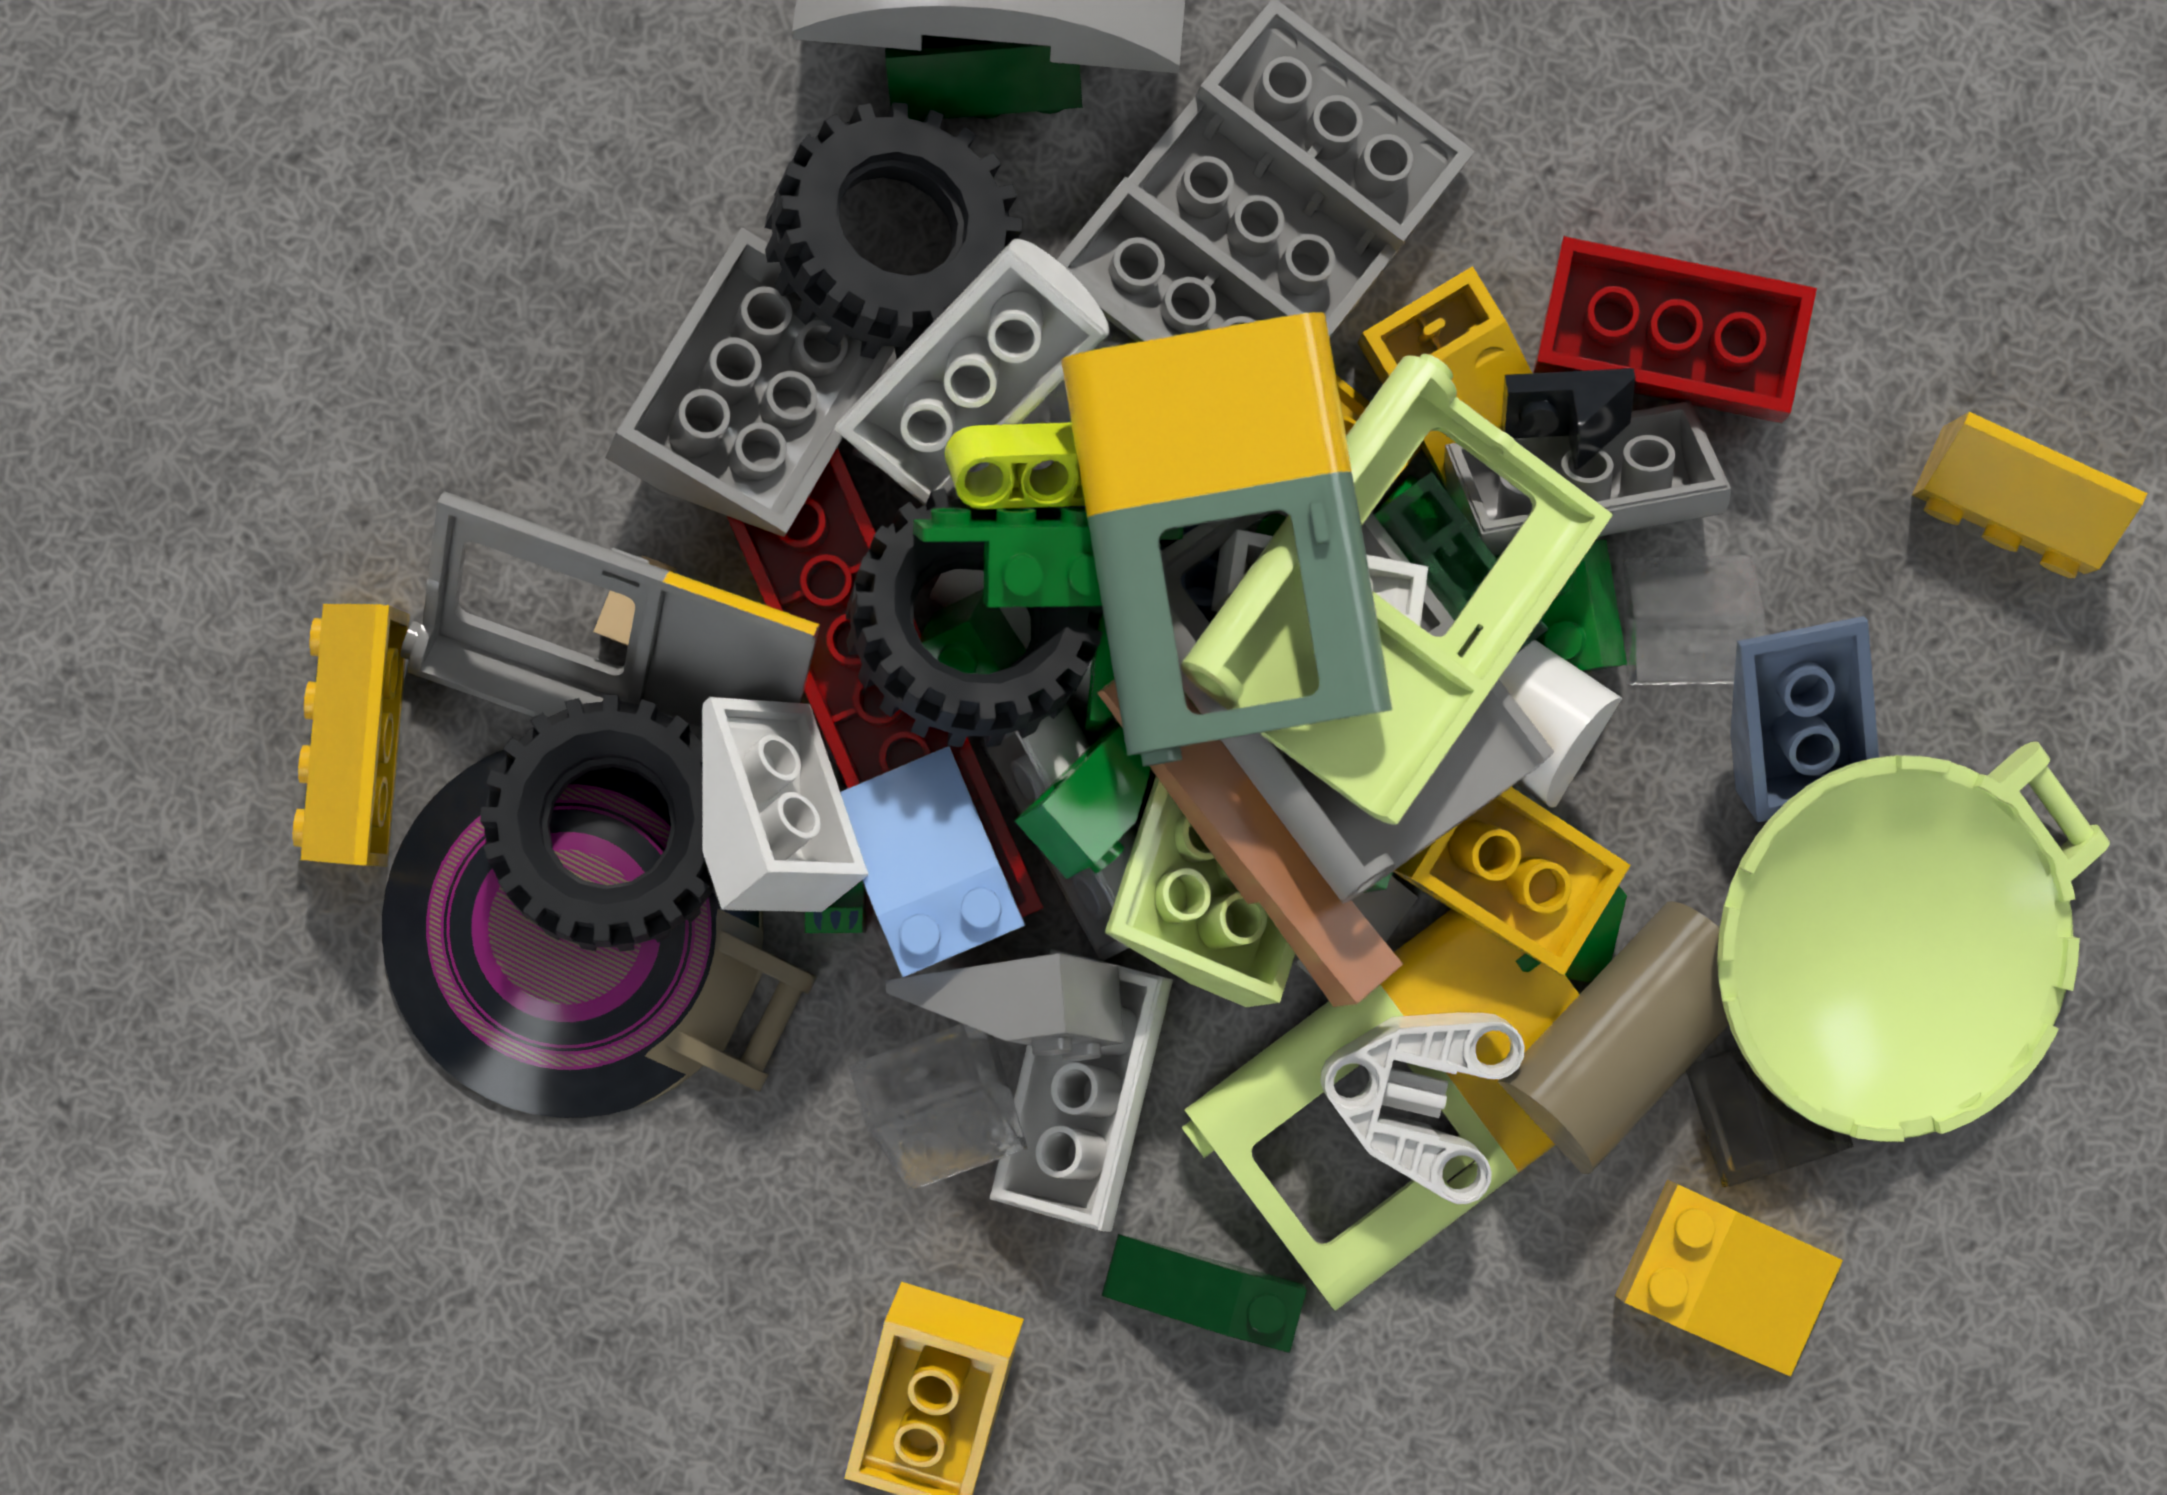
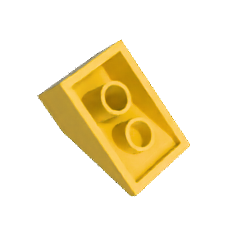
[1393,787,1631,976]
[1615,1180,1843,1377]
[844,1281,1024,1495]

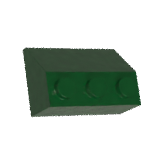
[885,35,1083,122]

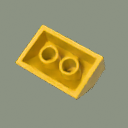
[1912,412,2148,578]

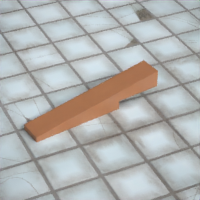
[1097,679,1403,1007]

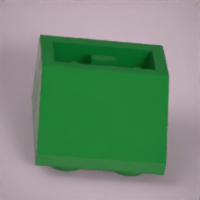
[1462,539,1627,673]

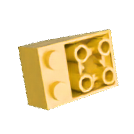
[1357,266,1532,489]

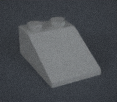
[885,953,1124,1061]

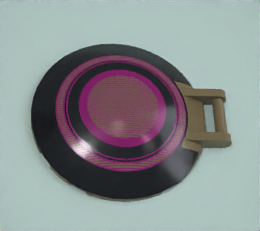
[382,750,817,1118]

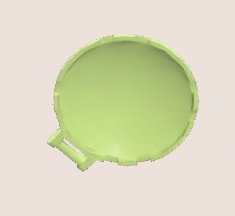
[1717,742,2110,1142]

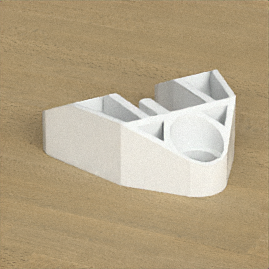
[1320,1012,1525,1204]

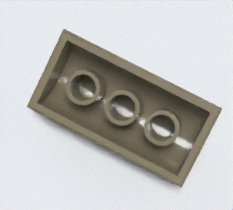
[1497,901,1729,1174]

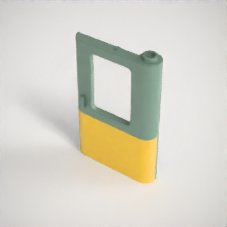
[1061,312,1393,767]

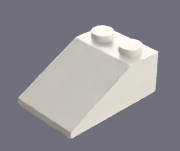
[702,697,869,912]

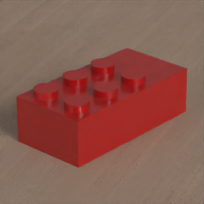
[1533,236,1817,423]

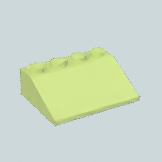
[1105,691,1295,1007]

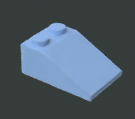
[840,746,1025,977]

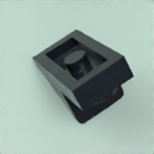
[1501,368,1635,469]

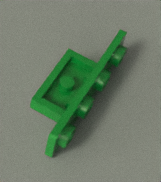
[913,507,1183,607]

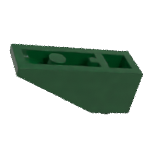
[1101,1234,1307,1353]

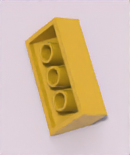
[292,604,410,867]

